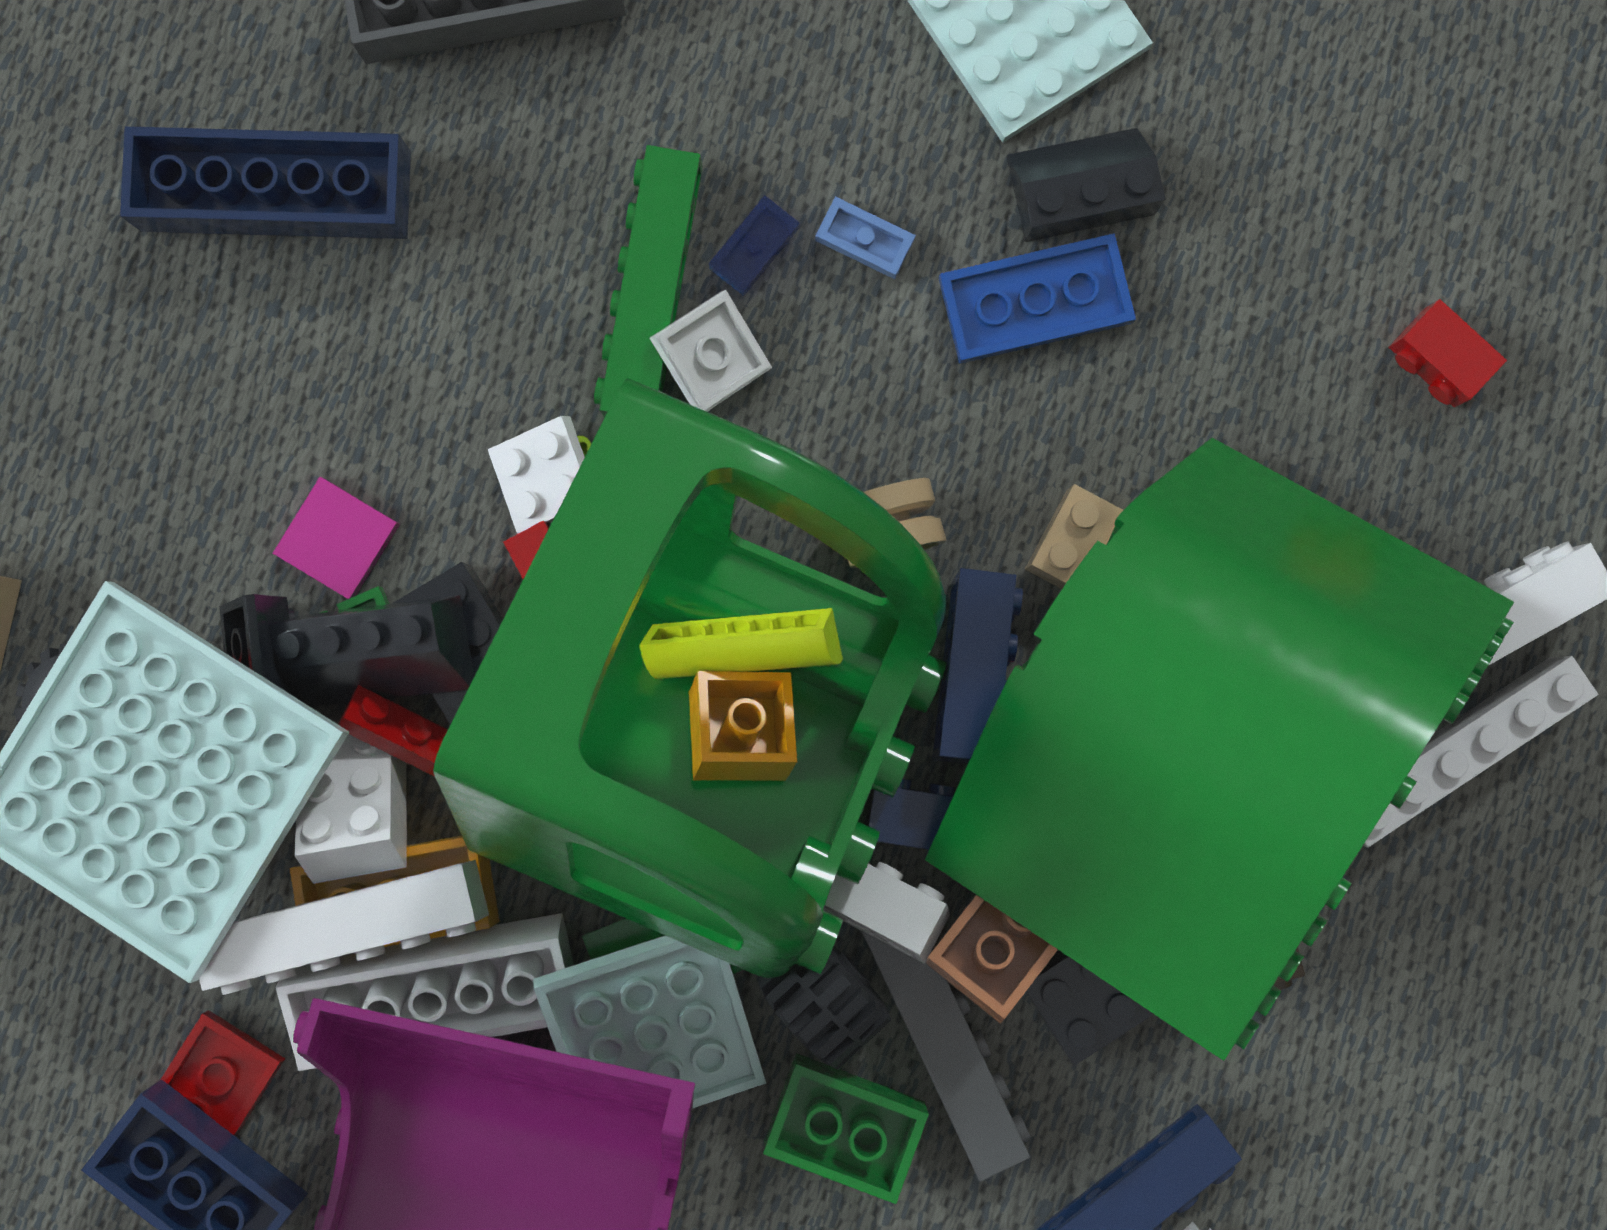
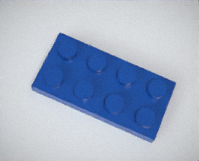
[938,233,1136,364]

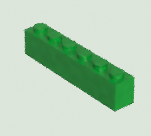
[594,145,703,418]

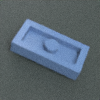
[815,196,916,279]

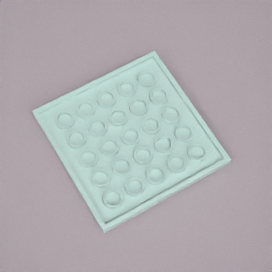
[0,581,349,983]

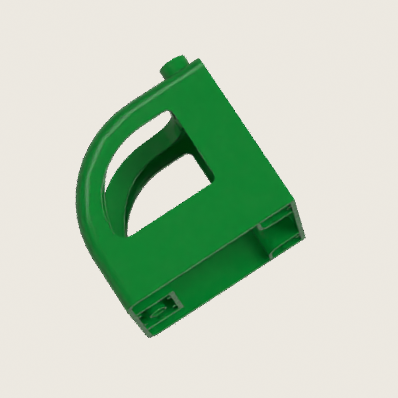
[433,378,947,978]

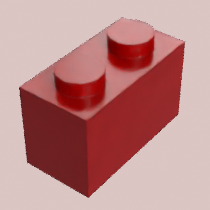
[1388,299,1507,407]

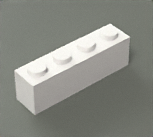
[823,862,950,964]

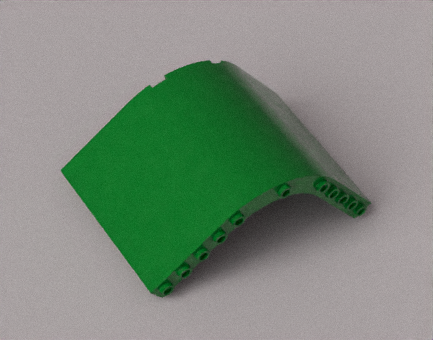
[925,438,1514,1061]

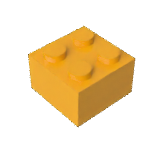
[689,671,797,781]

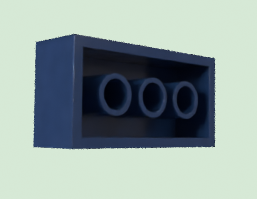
[932,568,1023,765]
[81,1079,308,1230]

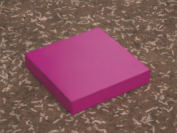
[273,477,400,599]

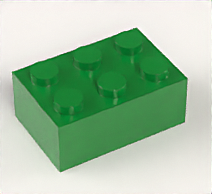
[763,1053,929,1204]

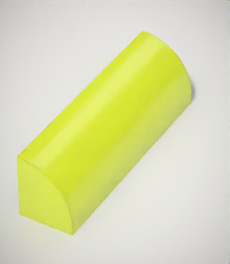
[639,608,843,679]

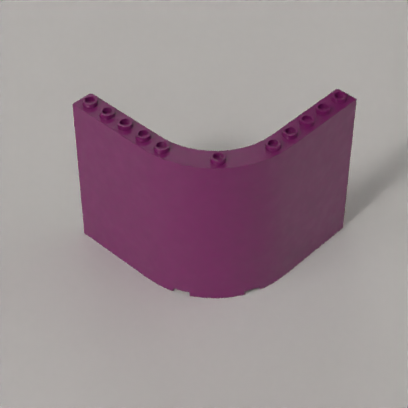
[293,998,695,1230]

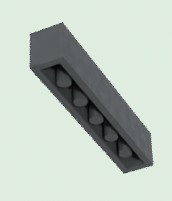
[862,931,1032,1182]

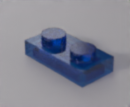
[708,195,800,296]

